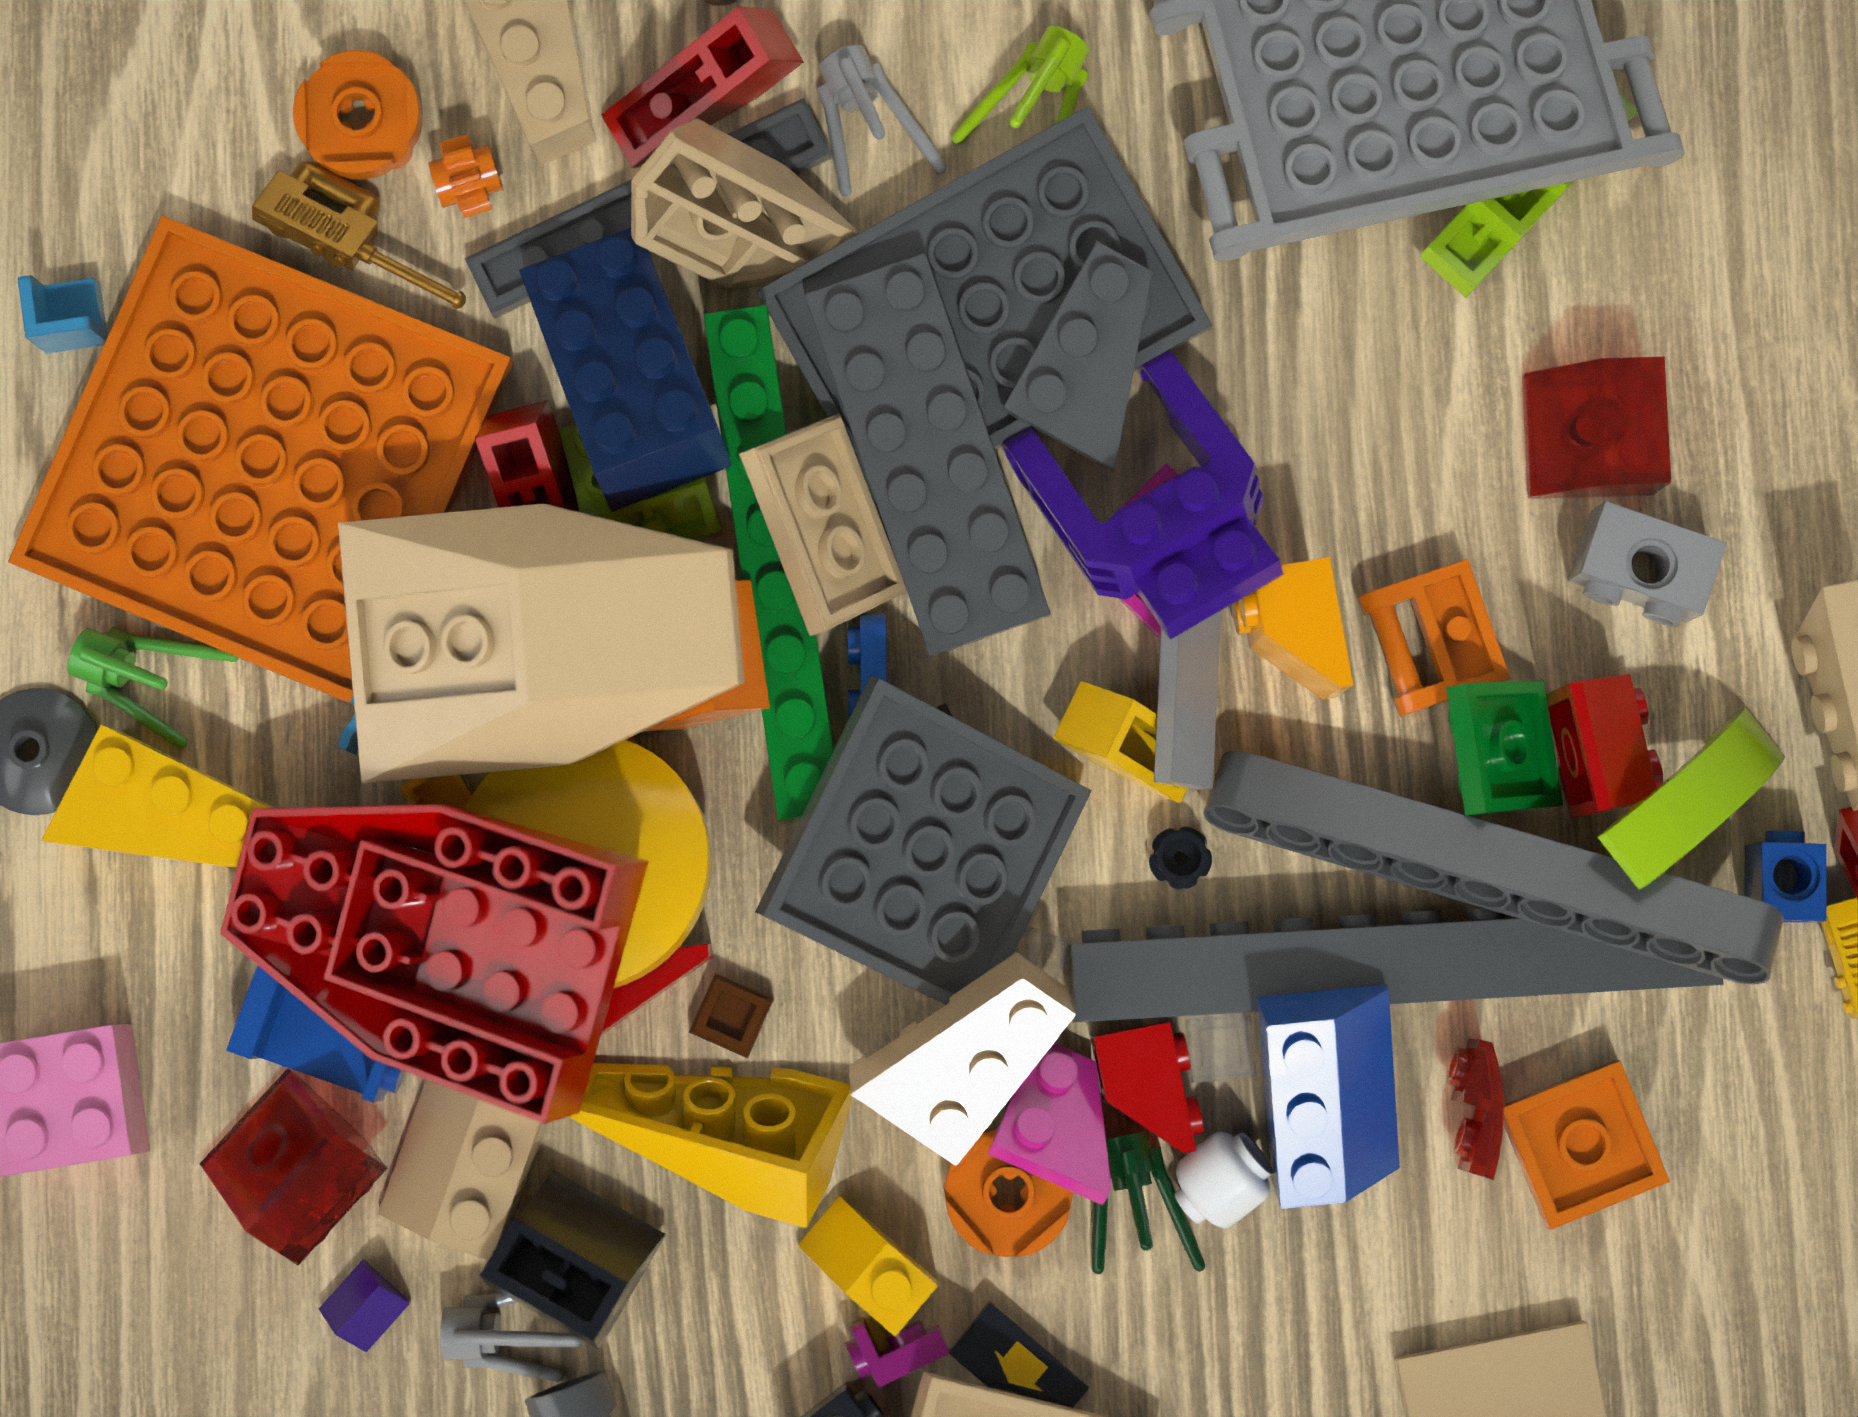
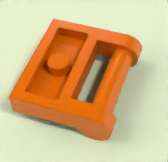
[1357,559,1511,717]

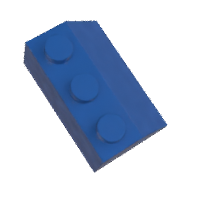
[1257,984,1400,1209]

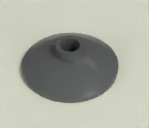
[0,688,98,815]

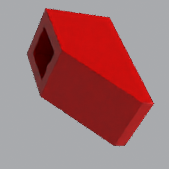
[1090,1022,1204,1153]

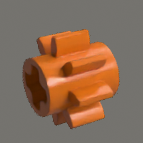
[428,134,504,218]

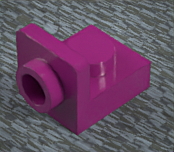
[845,1317,950,1388]

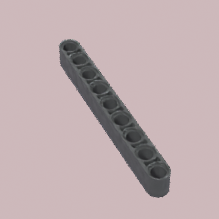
[1203,751,1784,985]

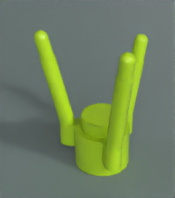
[951,25,1090,144]

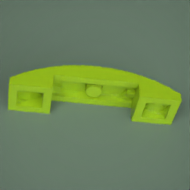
[1597,707,1785,890]

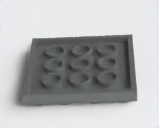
[755,676,1092,1005]

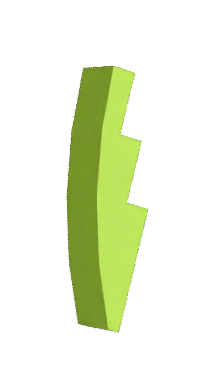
[1420,92,1638,298]

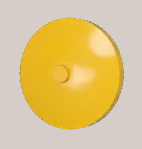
[464,740,712,988]

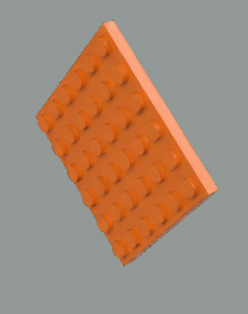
[8,215,514,705]

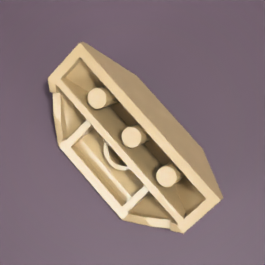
[631,118,858,289]

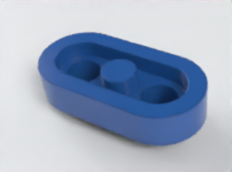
[848,613,887,720]

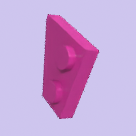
[987,1043,1112,1205]

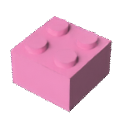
[0,1024,150,1177]

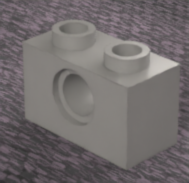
[1568,501,1727,627]

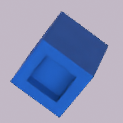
[1744,831,1827,923]

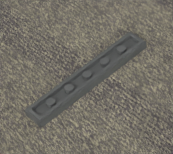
[465,98,832,319]

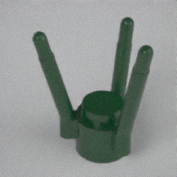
[1092,1132,1205,1275]

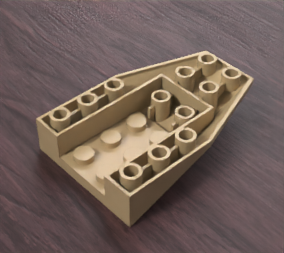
[338,504,744,783]

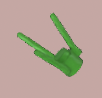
[67,627,239,748]

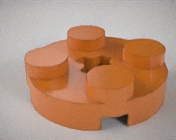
[293,50,423,180]
[944,1128,1073,1257]

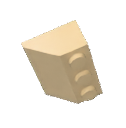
[378,1080,548,1261]

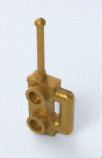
[252,161,466,309]

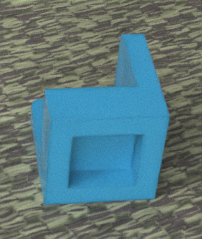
[18,275,108,354]

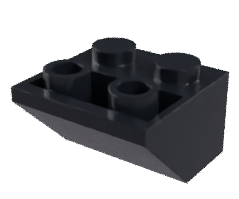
[480,1171,666,1350]

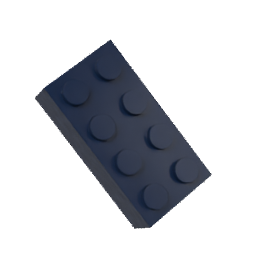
[519,227,732,512]

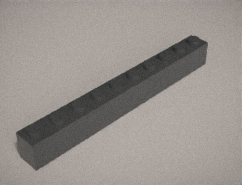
[1068,908,1724,1022]

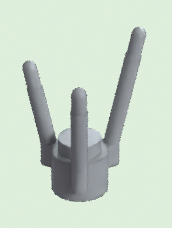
[817,45,947,196]
[440,1292,581,1382]

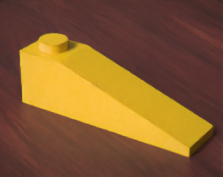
[569,1063,852,1228]

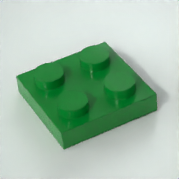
[1446,680,1563,816]

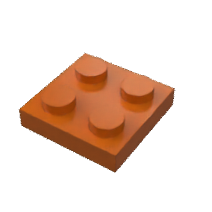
[1496,1060,1670,1230]

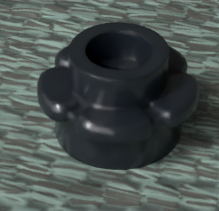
[1149,827,1212,890]

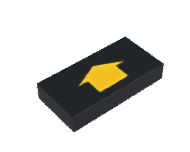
[950,1301,1089,1408]

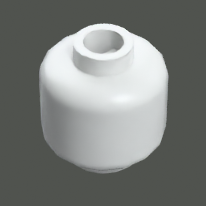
[1175,1131,1273,1229]

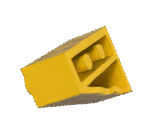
[41,724,275,869]

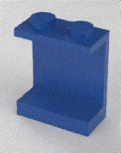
[226,965,406,1103]

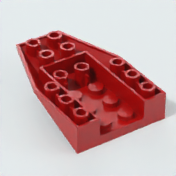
[220,804,649,1124]

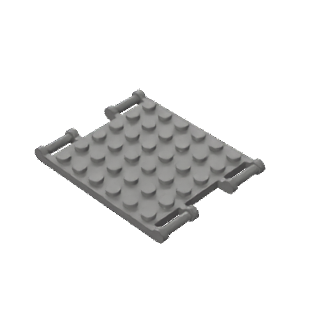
[1149,0,1684,261]

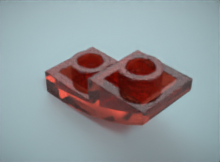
[1447,1038,1504,1180]

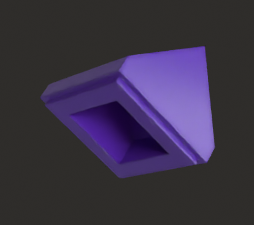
[319,1259,411,1352]

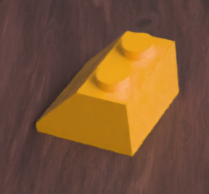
[1231,557,1354,700]

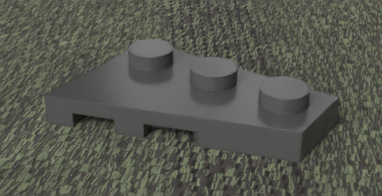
[1003,241,1153,473]

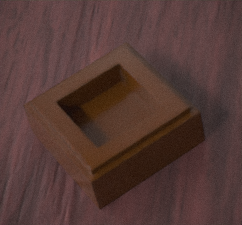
[689,973,774,1058]

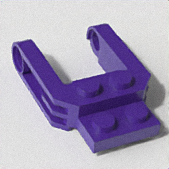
[1002,350,1284,640]

